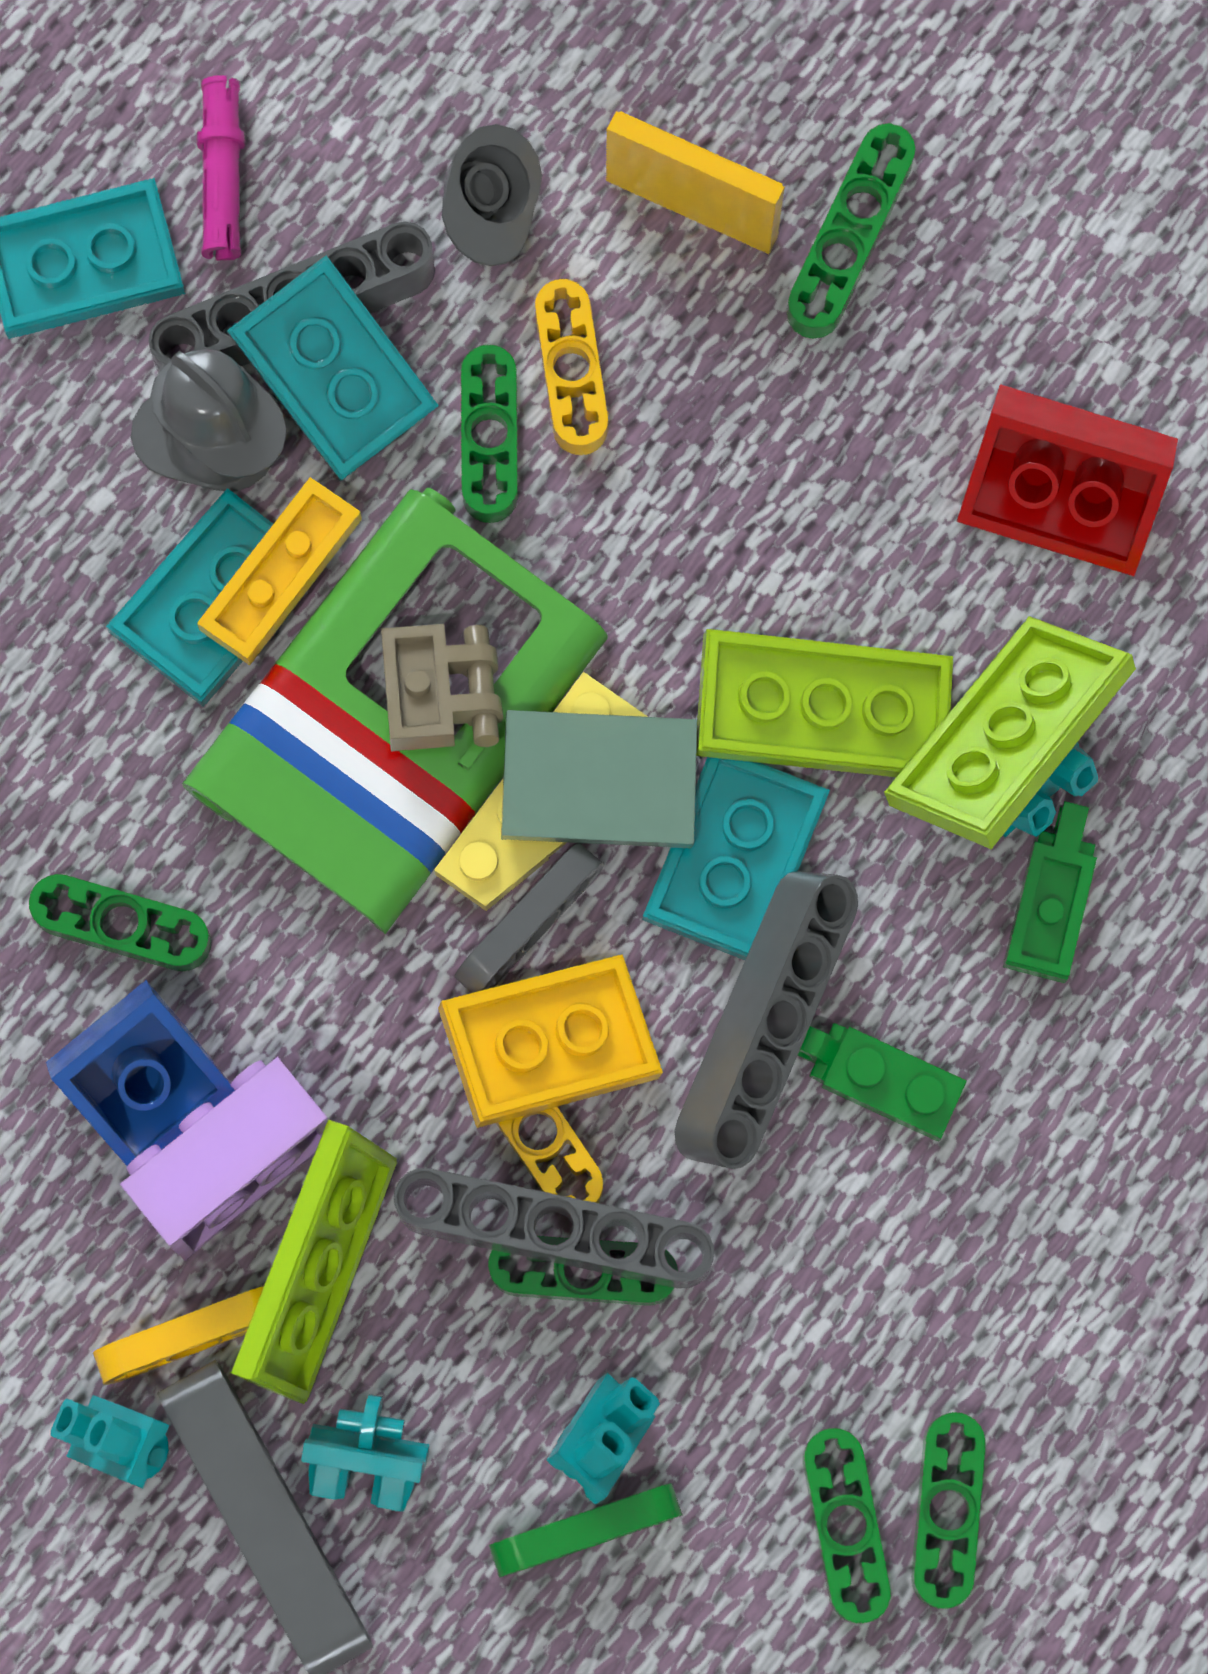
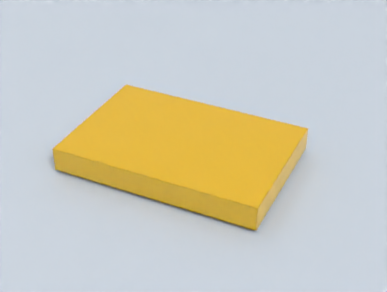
[606,111,785,254]
[438,954,663,1128]

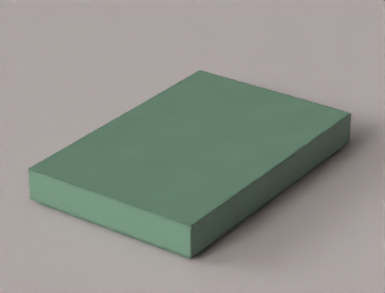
[501,710,697,848]

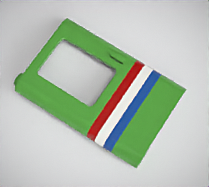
[182,488,608,934]

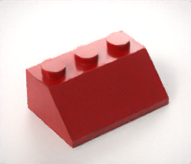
[956,384,1178,576]

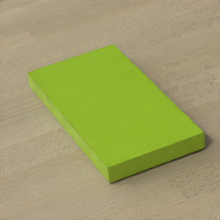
[884,616,1136,849]
[696,629,953,777]
[231,1120,397,1404]

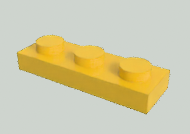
[197,477,362,665]

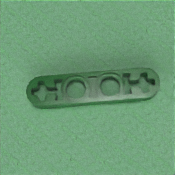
[787,123,916,339]

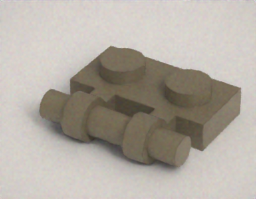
[381,624,503,751]

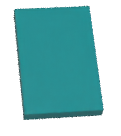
[0,178,186,339]
[227,255,439,480]
[106,488,273,707]
[642,757,830,960]

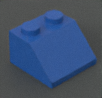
[46,980,235,1166]

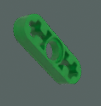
[461,345,518,523]
[29,874,211,972]
[488,1236,678,1306]
[911,1412,986,1609]
[803,1428,891,1623]
[489,1483,683,1578]

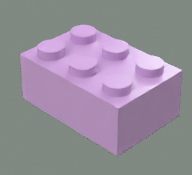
[120,1057,328,1260]

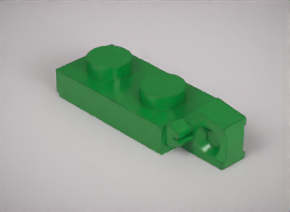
[1003,801,1097,983]
[797,1023,967,1142]

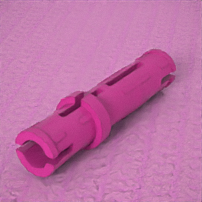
[197,75,245,261]

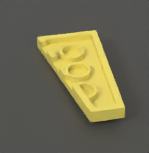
[434,672,648,911]

